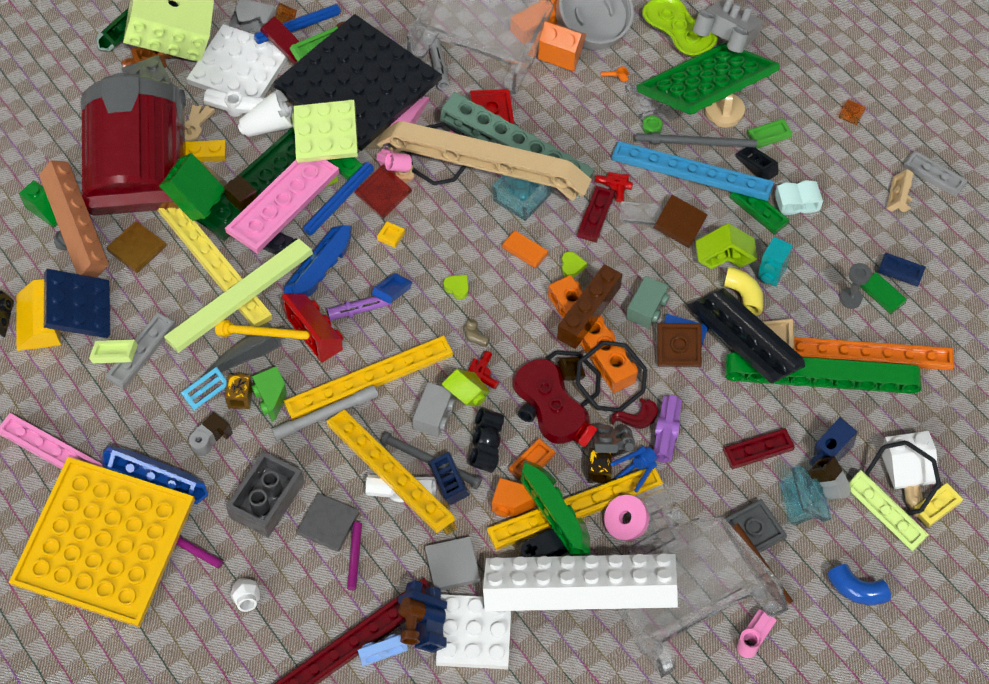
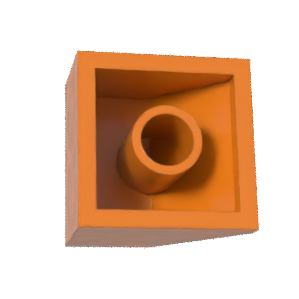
[538,21,587,72]

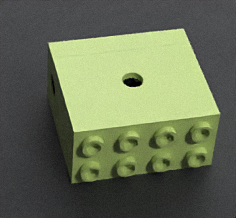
[123,0,214,62]

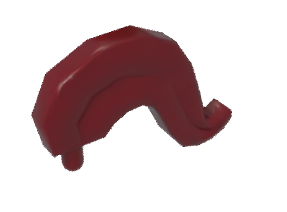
[611,398,659,429]

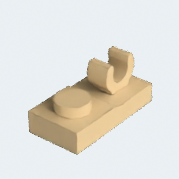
[886,169,913,212]

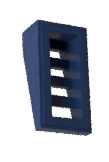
[429,452,470,505]

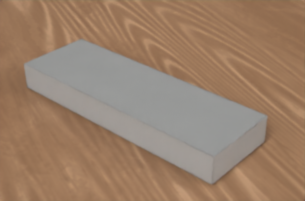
[903,151,968,197]

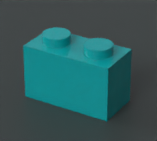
[757,237,793,287]

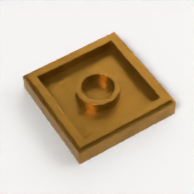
[106,221,167,273]

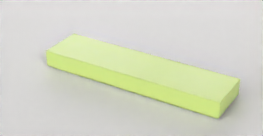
[849,470,929,551]

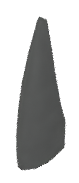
[200,322,286,378]

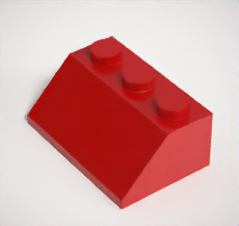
[282,294,344,363]

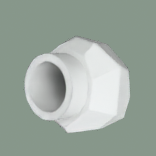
[230,578,260,612]

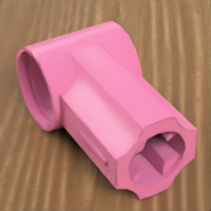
[376,149,412,172]
[737,609,777,658]

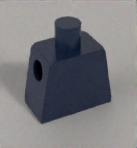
[809,417,858,466]

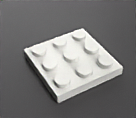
[436,594,511,669]

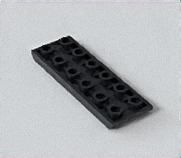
[687,288,805,384]

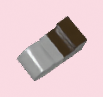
[189,412,233,456]
[808,456,851,500]

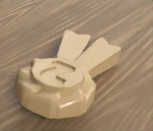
[185,105,215,142]

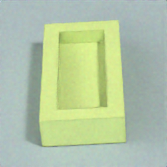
[89,340,138,363]

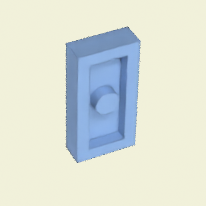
[358,634,408,667]

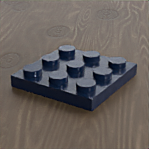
[44,269,110,338]

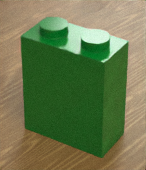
[159,153,224,221]

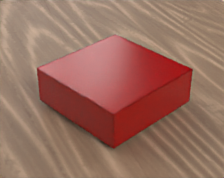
[573,421,597,447]

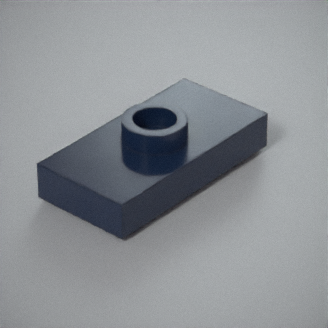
[878,252,926,287]

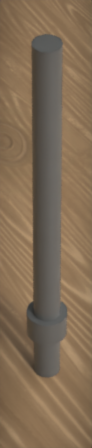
[636,132,757,148]

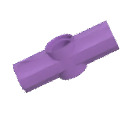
[654,395,682,463]

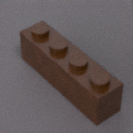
[557,264,623,349]

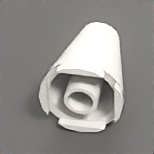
[238,90,293,137]

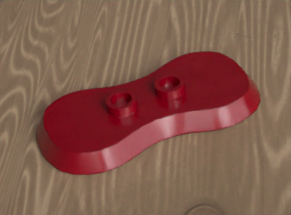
[512,358,590,444]

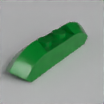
[520,460,590,556]

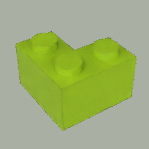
[696,223,758,269]

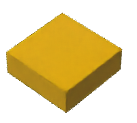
[377,221,405,248]

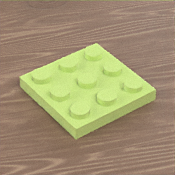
[294,100,358,163]

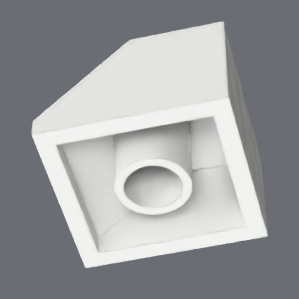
[882,431,938,489]

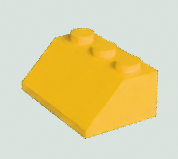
[16,279,61,351]

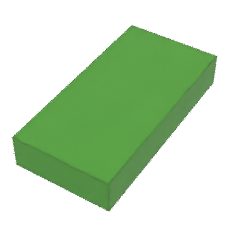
[747,118,792,149]

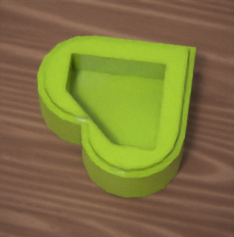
[562,252,587,278]
[443,275,469,300]

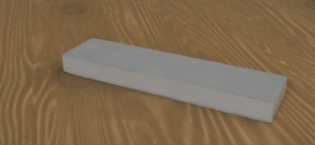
[105,312,176,390]

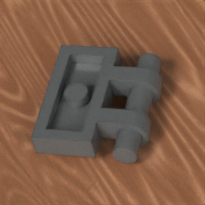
[592,424,635,453]

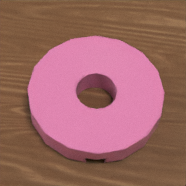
[604,495,650,542]

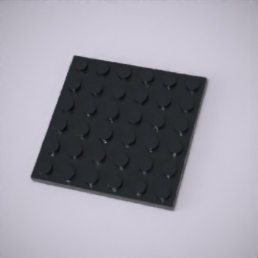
[273,14,442,151]

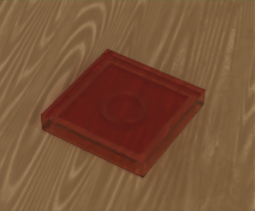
[354,164,412,219]

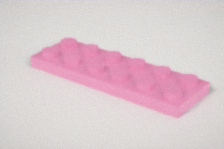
[225,160,339,254]

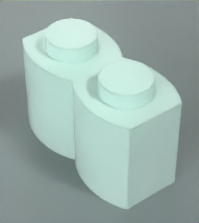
[775,180,823,215]

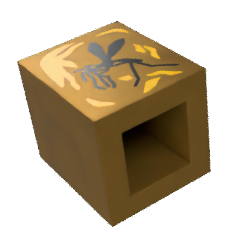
[225,373,253,409]

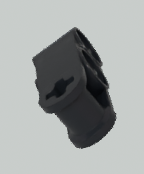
[520,529,568,557]

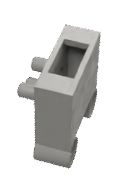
[693,0,764,53]

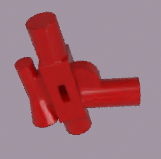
[595,172,633,203]
[467,351,499,389]

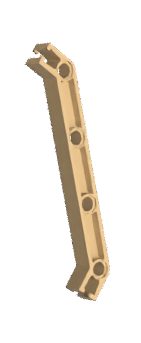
[376,121,592,201]

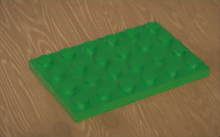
[636,43,779,115]

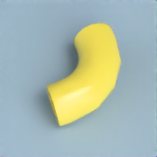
[724,267,764,316]

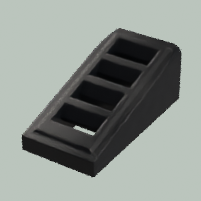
[736,147,779,180]

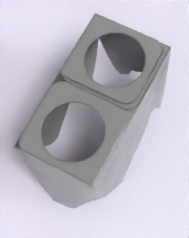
[229,0,276,32]

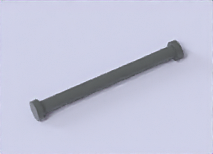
[381,432,482,489]

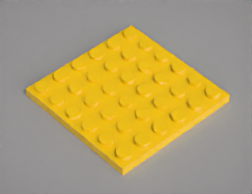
[9,457,195,628]

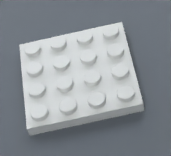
[186,24,288,98]

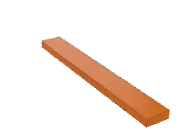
[794,337,954,370]

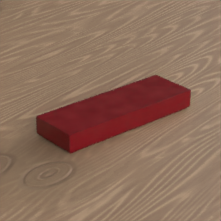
[260,16,300,64]
[577,185,616,243]
[723,428,795,470]

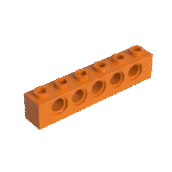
[548,275,638,394]

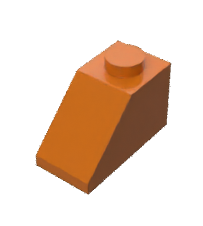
[492,478,537,518]

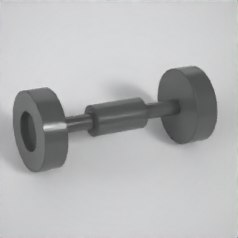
[840,263,872,309]

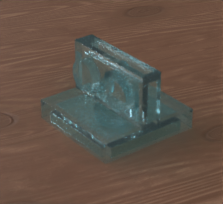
[780,466,832,526]

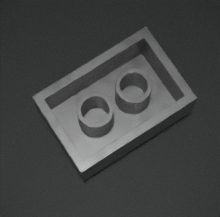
[226,452,305,538]

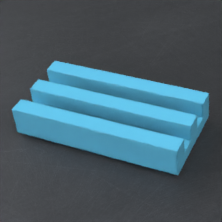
[180,367,227,411]

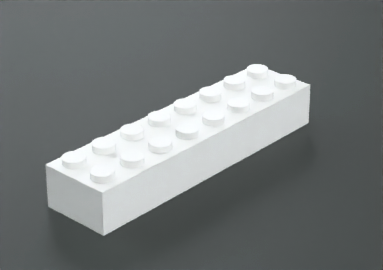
[483,553,678,611]

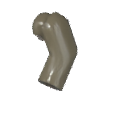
[464,319,490,348]

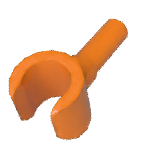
[601,66,630,82]

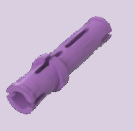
[326,296,392,321]

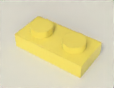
[913,483,963,528]

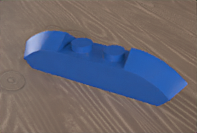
[284,225,352,297]
[103,446,208,504]

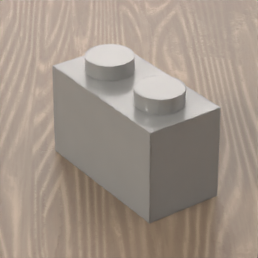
[413,382,456,437]

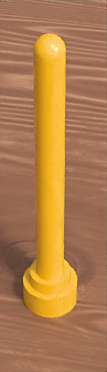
[215,320,310,340]

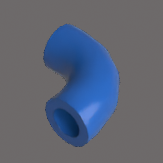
[827,564,891,606]

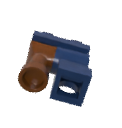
[398,580,447,653]

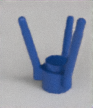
[610,446,657,492]

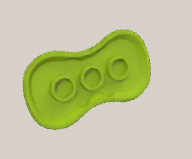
[642,0,718,57]

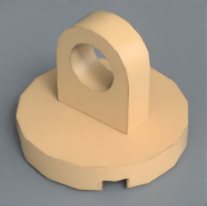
[705,94,745,128]

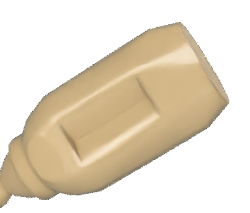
[904,485,923,517]

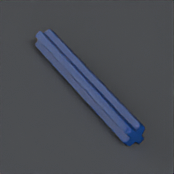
[254,4,341,44]
[303,162,374,236]

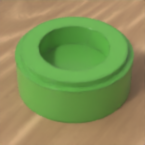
[642,116,663,134]

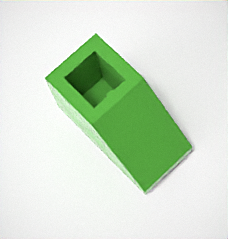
[251,366,287,421]

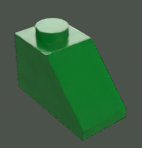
[19,180,58,228]

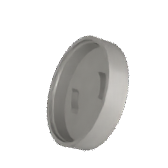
[555,0,634,50]

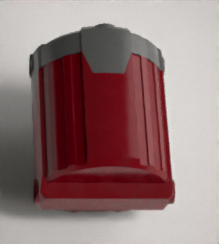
[81,73,186,216]

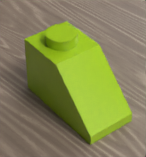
[442,369,490,407]

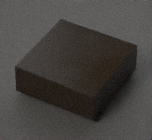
[558,357,586,381]

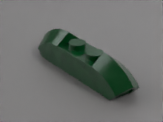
[96,7,129,51]

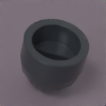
[518,403,537,422]

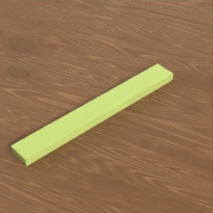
[164,238,313,353]

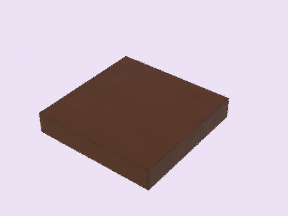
[653,194,708,248]
[658,323,702,367]

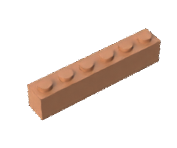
[39,160,109,278]

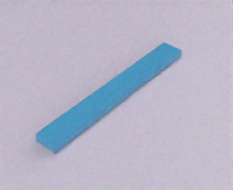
[612,141,774,201]

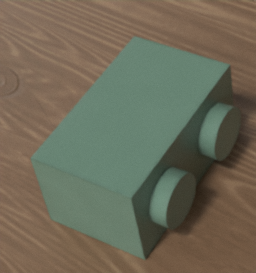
[626,276,670,329]

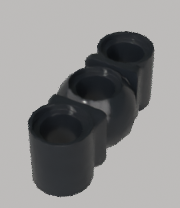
[469,407,504,473]

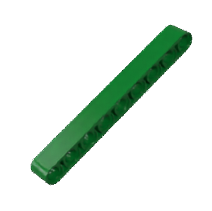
[725,353,922,394]

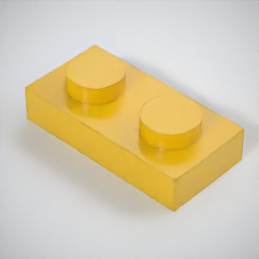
[185,140,226,162]

